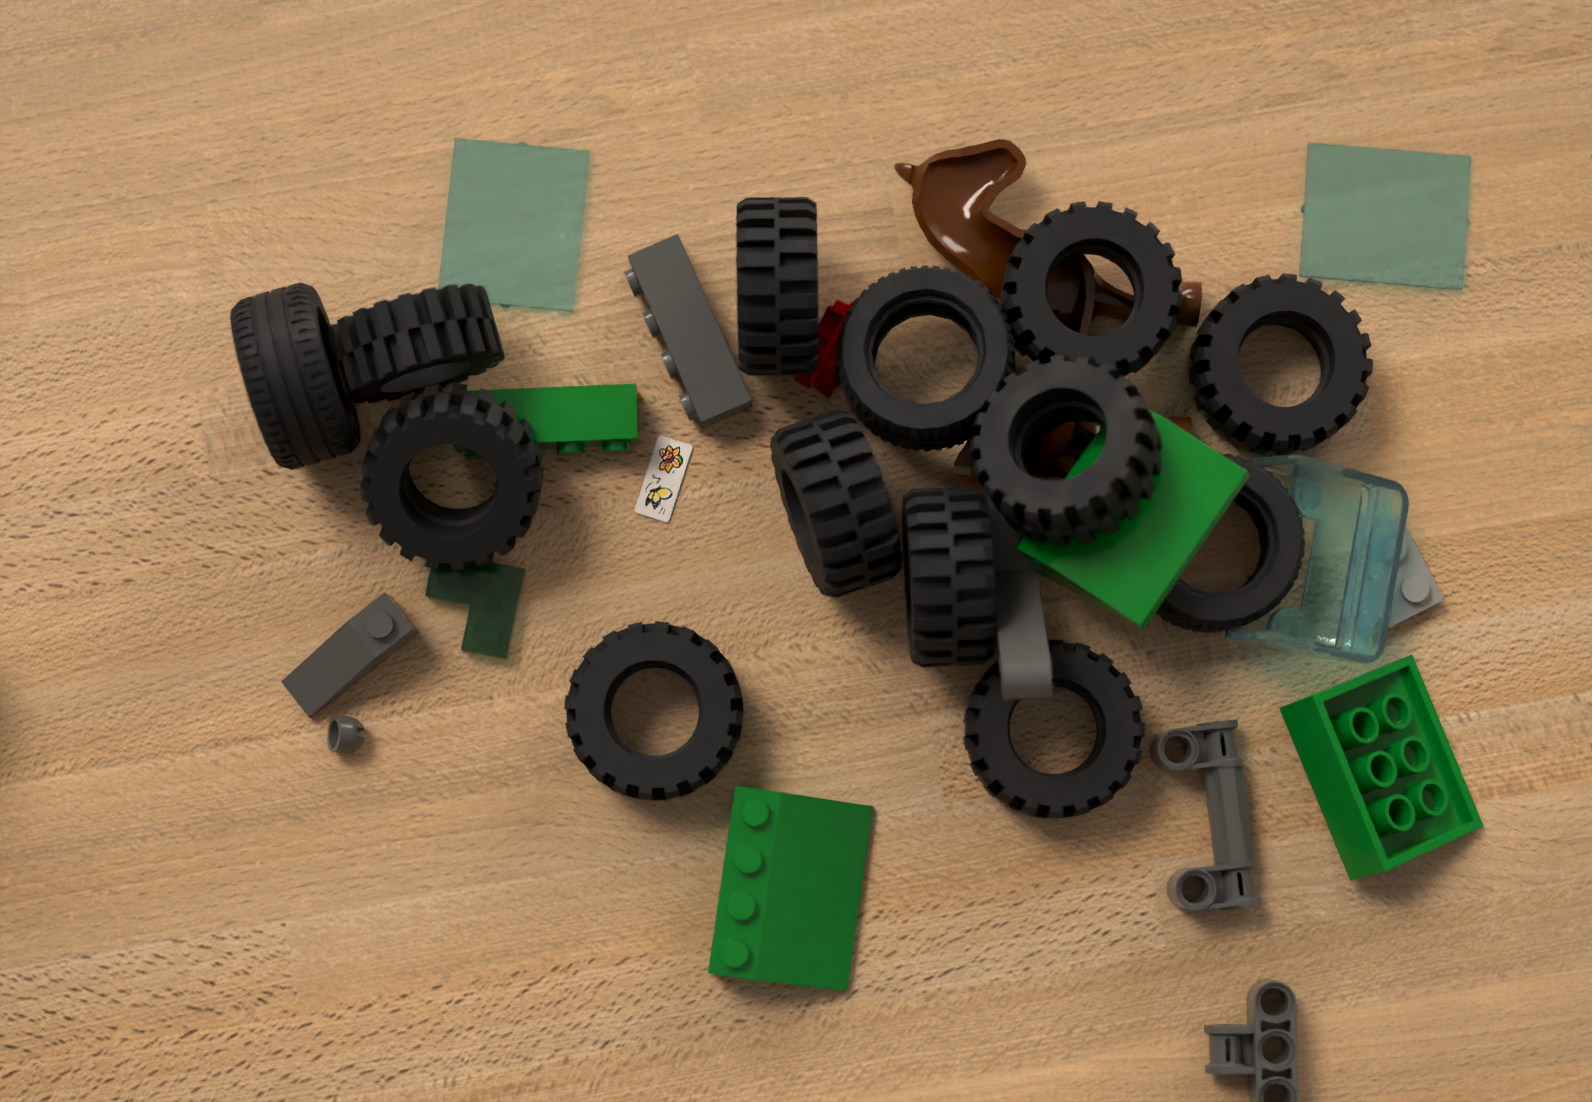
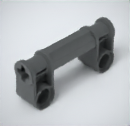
[1150,720,1261,911]

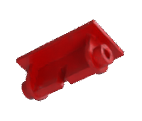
[794,300,853,399]

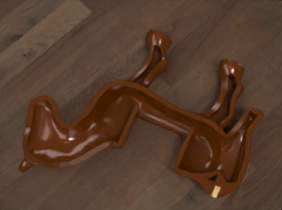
[894,139,1202,491]

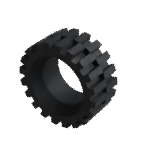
[328,284,505,404]

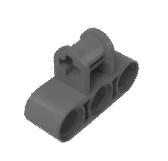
[1204,979,1299,1102]

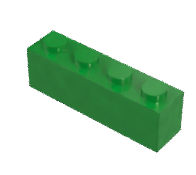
[453,384,640,459]

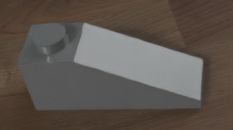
[281,592,420,718]

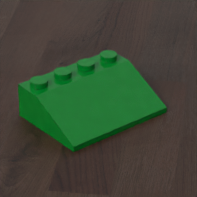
[1016,410,1250,630]
[1279,655,1483,881]
[708,786,873,991]

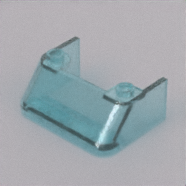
[1224,454,1409,663]

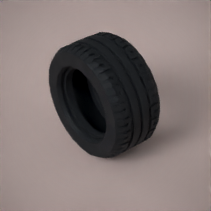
[836,265,1015,452]
[230,283,361,470]
[1155,453,1305,633]

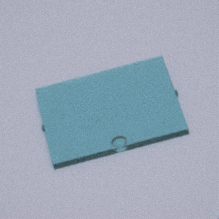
[438,138,590,312]
[1299,142,1471,290]

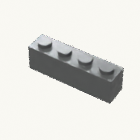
[624,234,752,429]

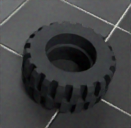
[736,197,819,376]
[1000,201,1183,377]
[1188,274,1373,456]
[971,354,1163,547]
[360,383,544,571]
[770,410,903,598]
[902,486,996,668]
[564,621,744,801]
[963,640,1145,819]

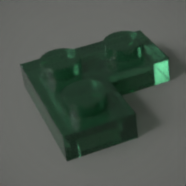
[425,560,526,660]

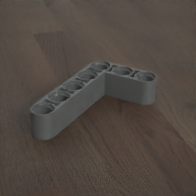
[984,492,1053,701]

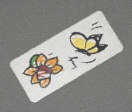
[635,435,693,522]

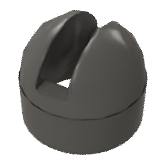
[327,716,365,753]

